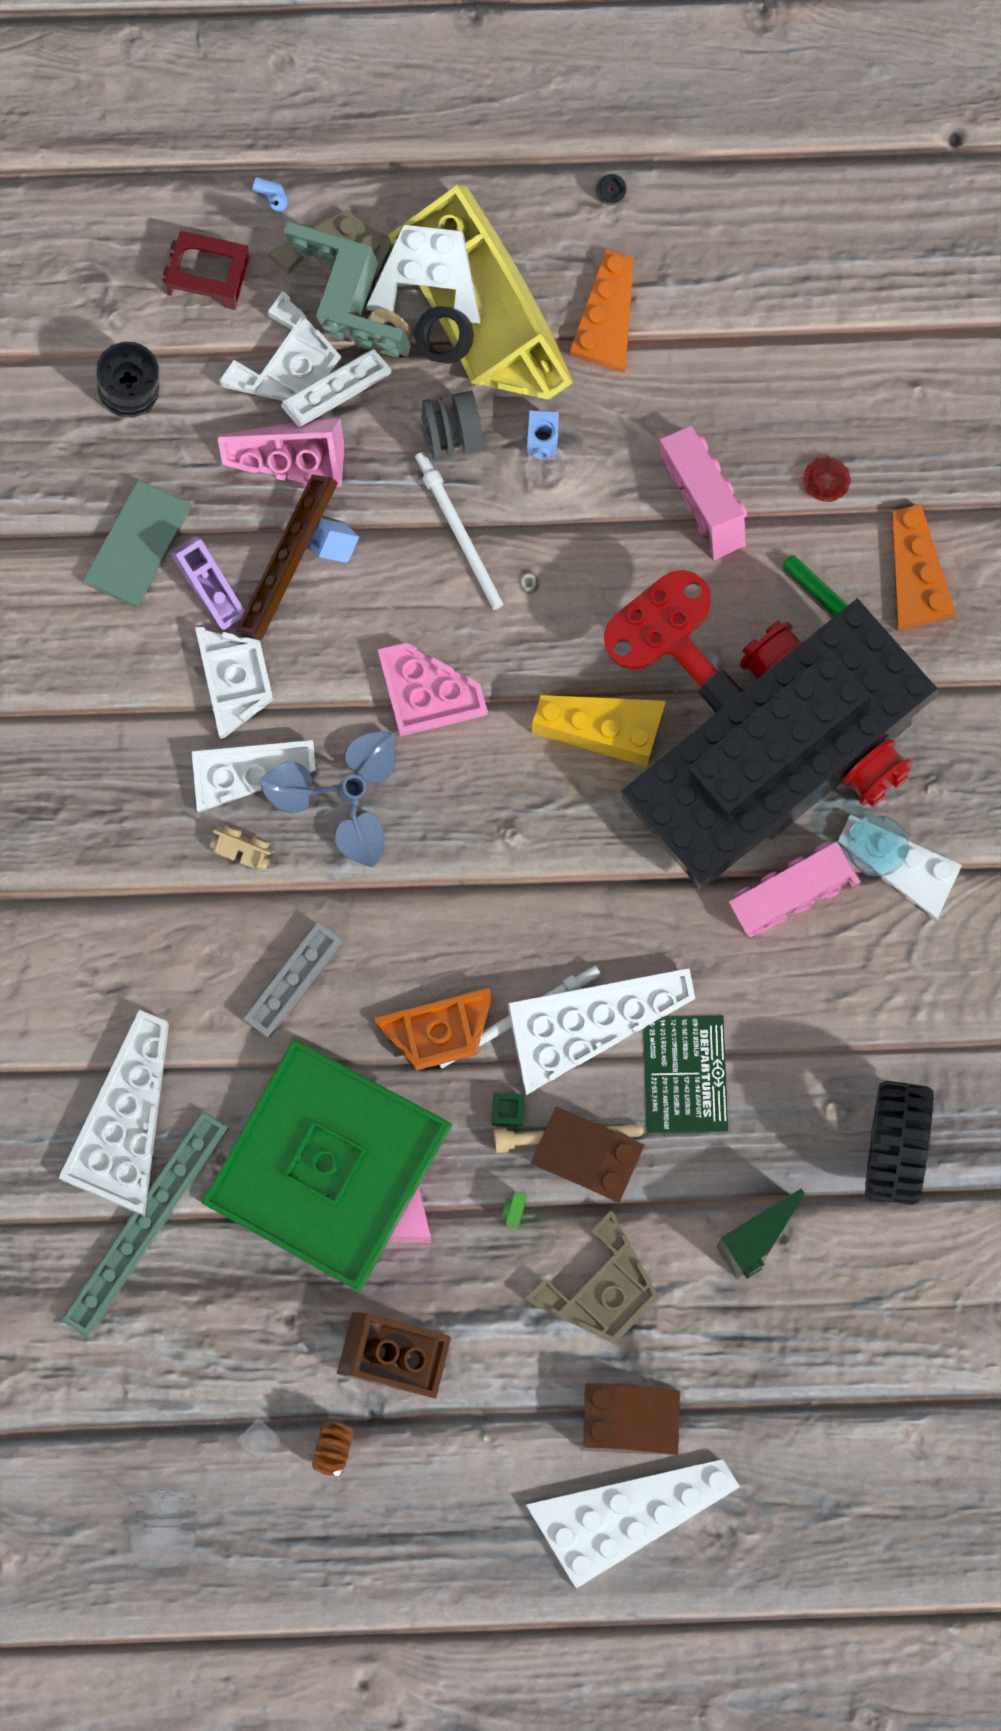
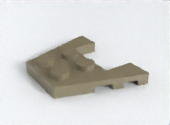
[268,210,391,306]
[526,1210,659,1344]

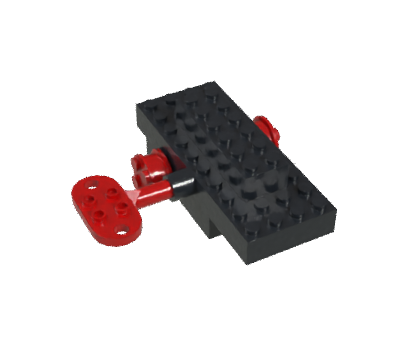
[604,570,938,890]

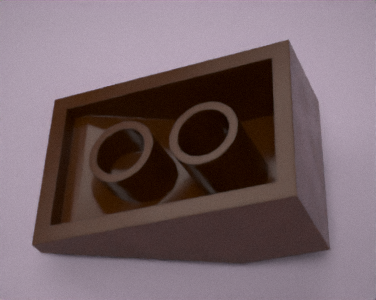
[530,1106,645,1203]
[337,1312,451,1399]
[582,1383,680,1455]

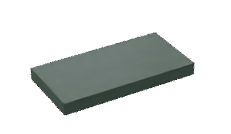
[83,480,192,609]

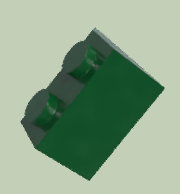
[717,1188,805,1279]

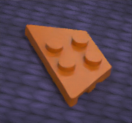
[374,988,492,1070]

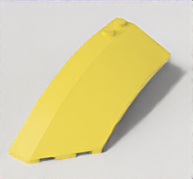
[387,185,574,400]

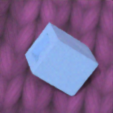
[308,518,359,563]

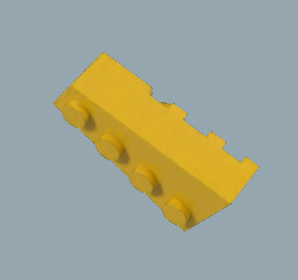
[532,695,666,767]

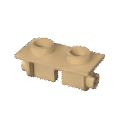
[210,825,277,871]

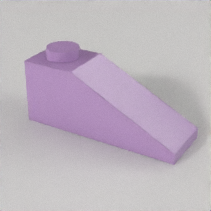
[169,536,245,631]

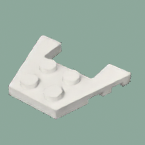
[366,225,481,324]
[220,291,342,401]

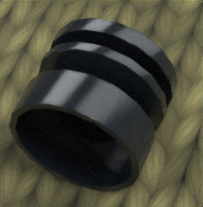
[97,341,159,418]

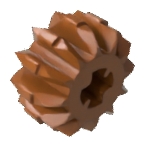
[312,1421,354,1476]

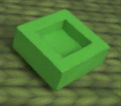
[502,1192,527,1230]

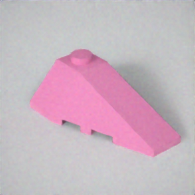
[217,418,344,487]

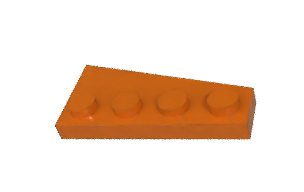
[891,504,956,631]

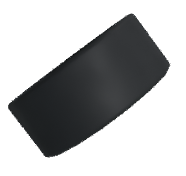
[414,306,474,364]

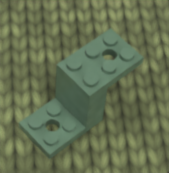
[284,221,411,358]

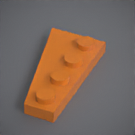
[569,249,634,373]

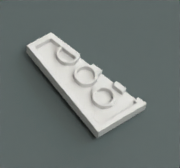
[192,740,316,813]
[837,814,962,921]

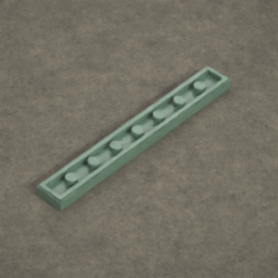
[61,1110,229,1338]

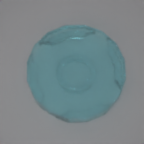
[847,816,909,877]

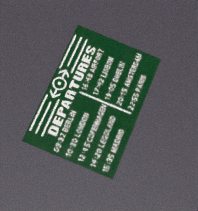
[644,1015,728,1133]

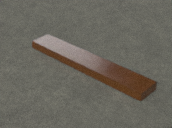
[235,474,338,641]

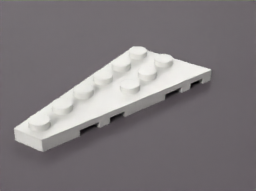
[507,968,695,1095]
[59,1010,169,1217]
[526,1459,740,1589]

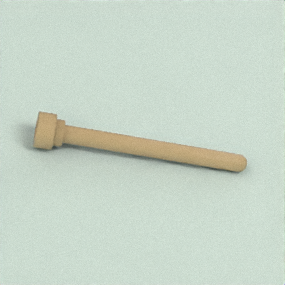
[494,1124,644,1153]

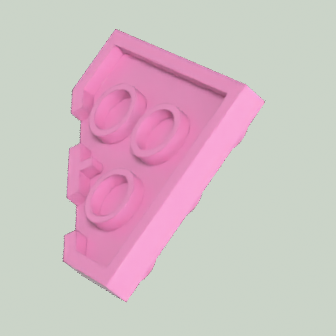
[378,642,488,737]

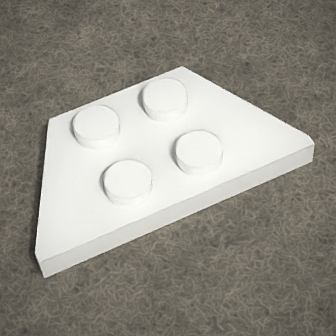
[195,627,273,739]

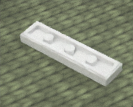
[281,348,392,428]

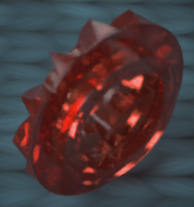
[803,455,851,502]

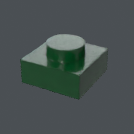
[492,1093,524,1127]

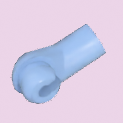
[252,177,288,212]

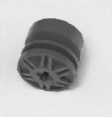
[421,390,484,461]

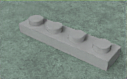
[243,922,343,1039]

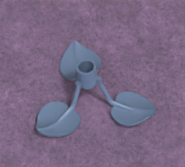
[260,732,395,867]

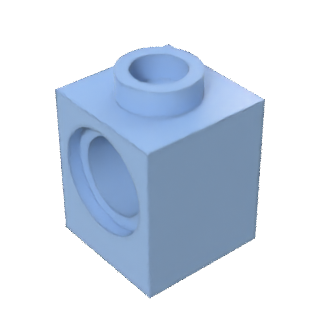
[527,411,559,459]

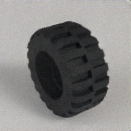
[865,1081,934,1205]

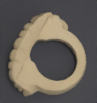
[368,308,412,355]

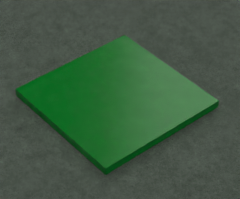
[202,1039,453,1292]

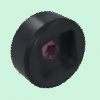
[596,174,626,204]

